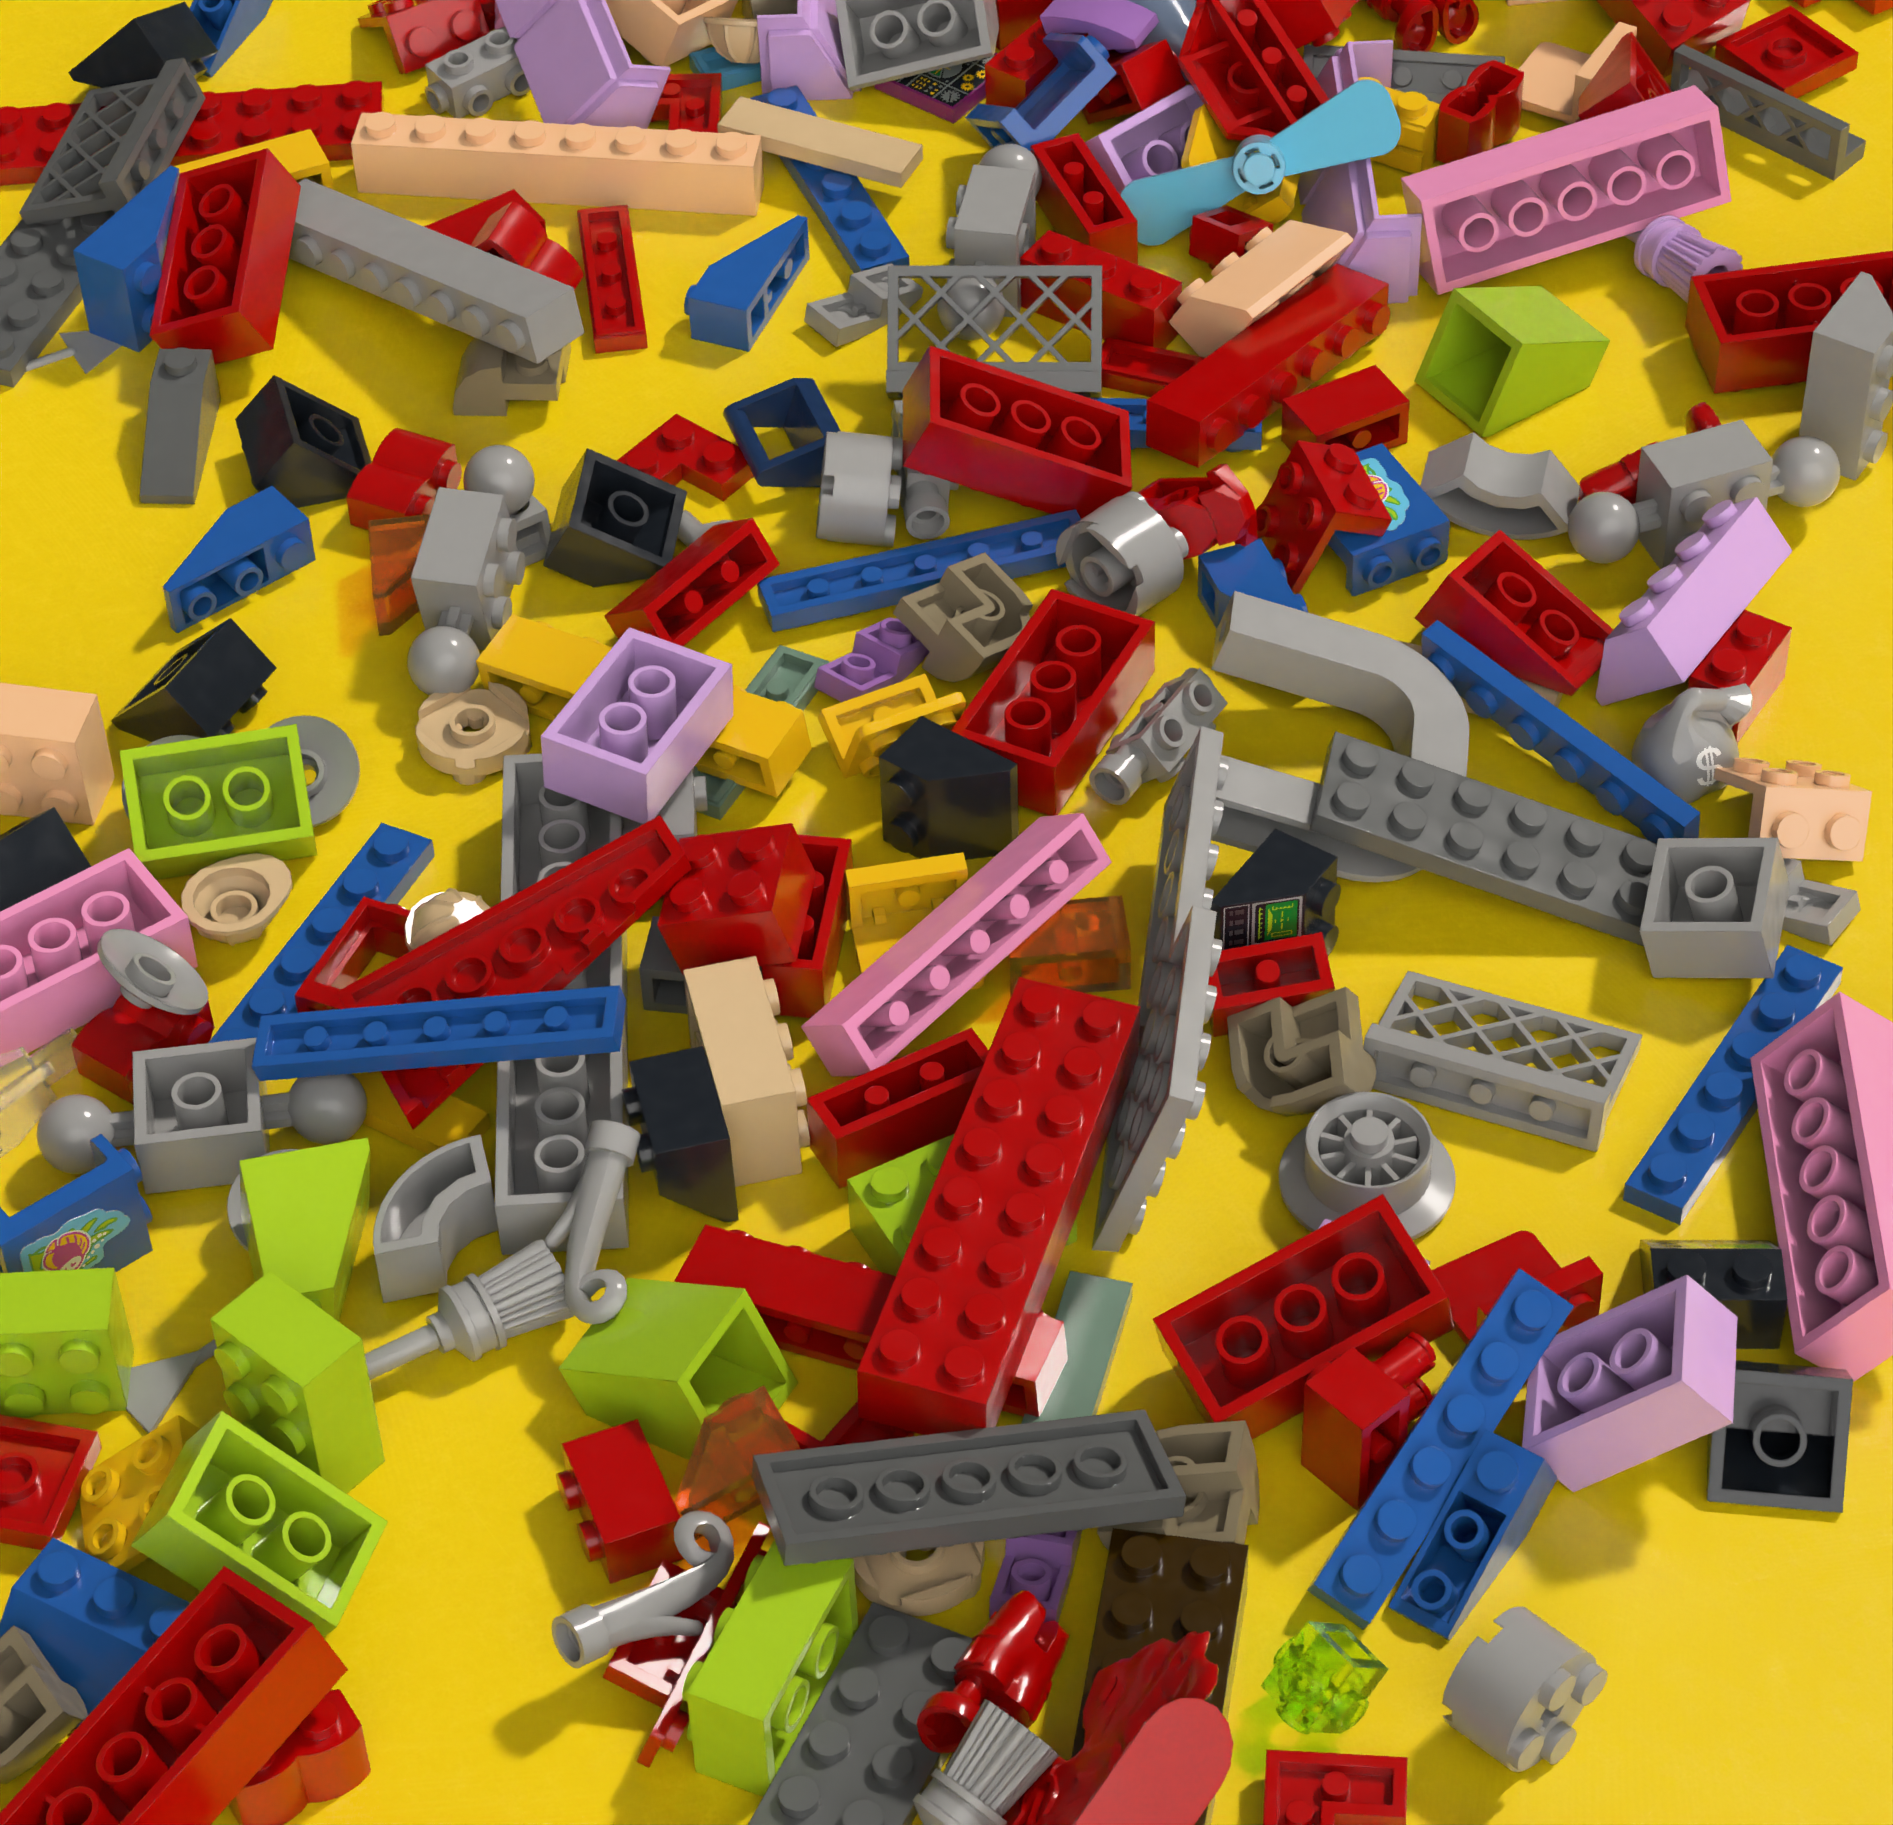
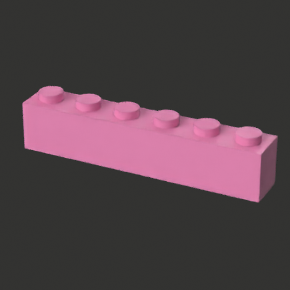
[801,813,1112,1077]

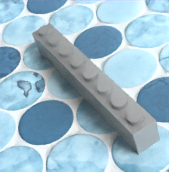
[289,178,585,364]

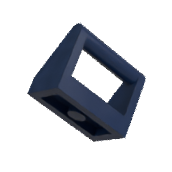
[723,378,841,487]

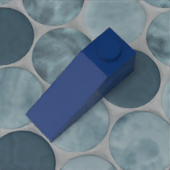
[684,215,810,352]

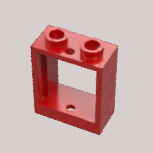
[294,897,410,1013]

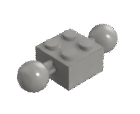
[937,144,1042,341]
[1568,420,1841,569]
[407,445,535,695]
[37,1037,367,1194]

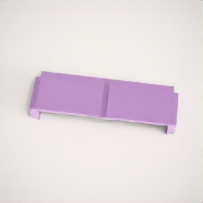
[495,0,671,129]
[757,0,861,100]
[1298,40,1422,304]

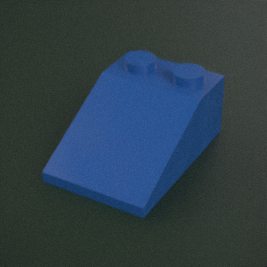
[73,165,180,352]

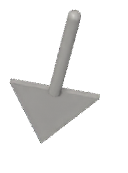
[26,331,122,374]

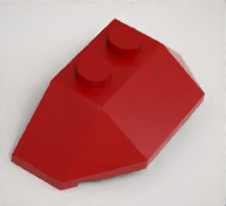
[1178,0,1329,141]

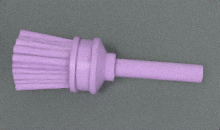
[1624,215,1743,303]

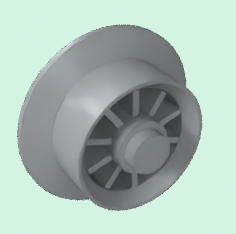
[1279,1092,1456,1240]

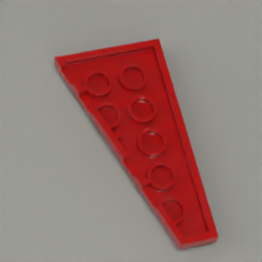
[336,815,692,1130]

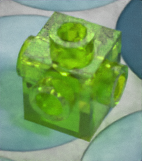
[1261,1621,1389,1734]

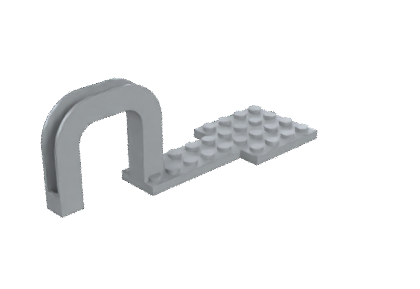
[1092,591,1469,1252]

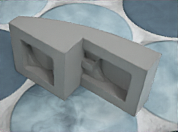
[804,263,923,347]
[1782,858,1861,945]

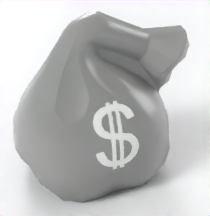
[1631,683,1753,804]

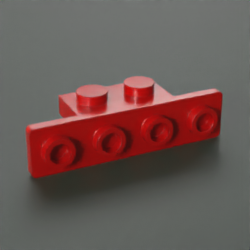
[602,1521,771,1768]

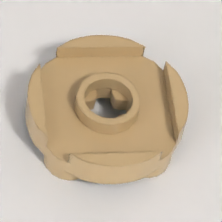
[415,682,532,785]
[852,1541,985,1616]

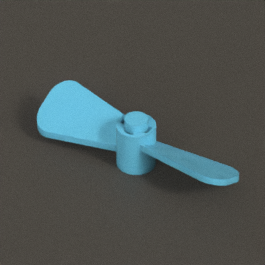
[1120,79,1401,246]

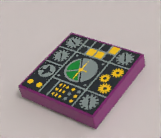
[875,53,998,124]

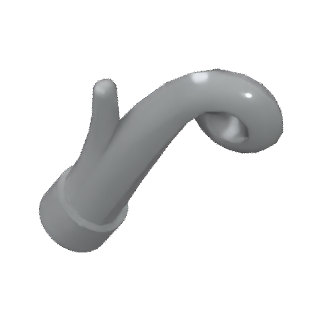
[544,1120,641,1324]
[552,1510,734,1668]

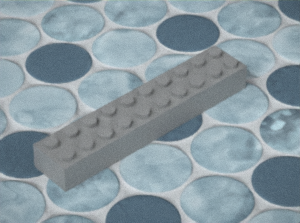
[495,753,629,1255]

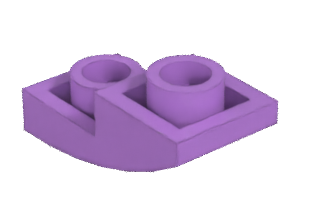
[1040,0,1159,53]
[814,617,930,702]
[989,1530,1082,1624]

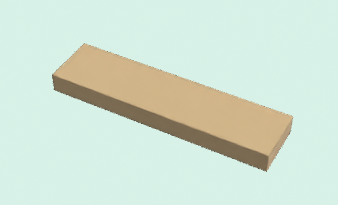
[717,96,923,188]

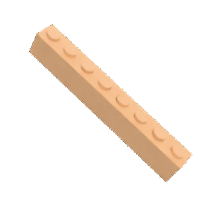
[351,112,764,216]

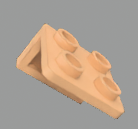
[1518,22,1637,125]
[1713,757,1872,861]

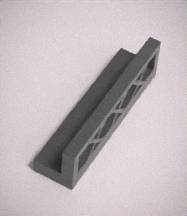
[1303,44,1505,104]
[1670,44,1866,180]

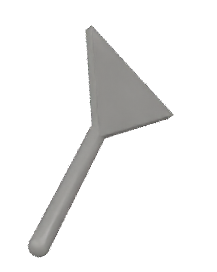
[126,1339,217,1433]

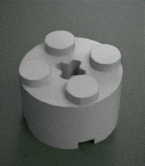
[816,431,903,548]
[1056,491,1189,616]
[1442,1606,1608,1772]

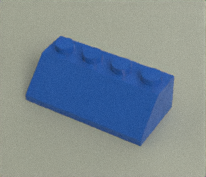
[0,1538,190,1729]

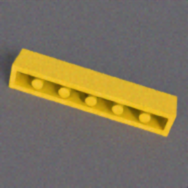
[476,614,812,797]

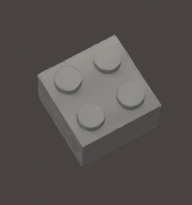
[1640,838,1790,978]

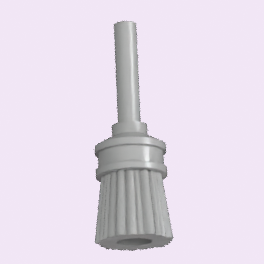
[365,1239,574,1380]
[912,1699,1059,1825]

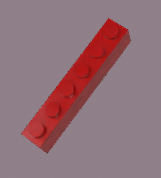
[1146,263,1390,468]
[674,1224,1068,1417]

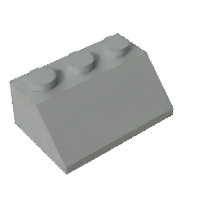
[835,0,999,91]
[1799,271,1893,481]

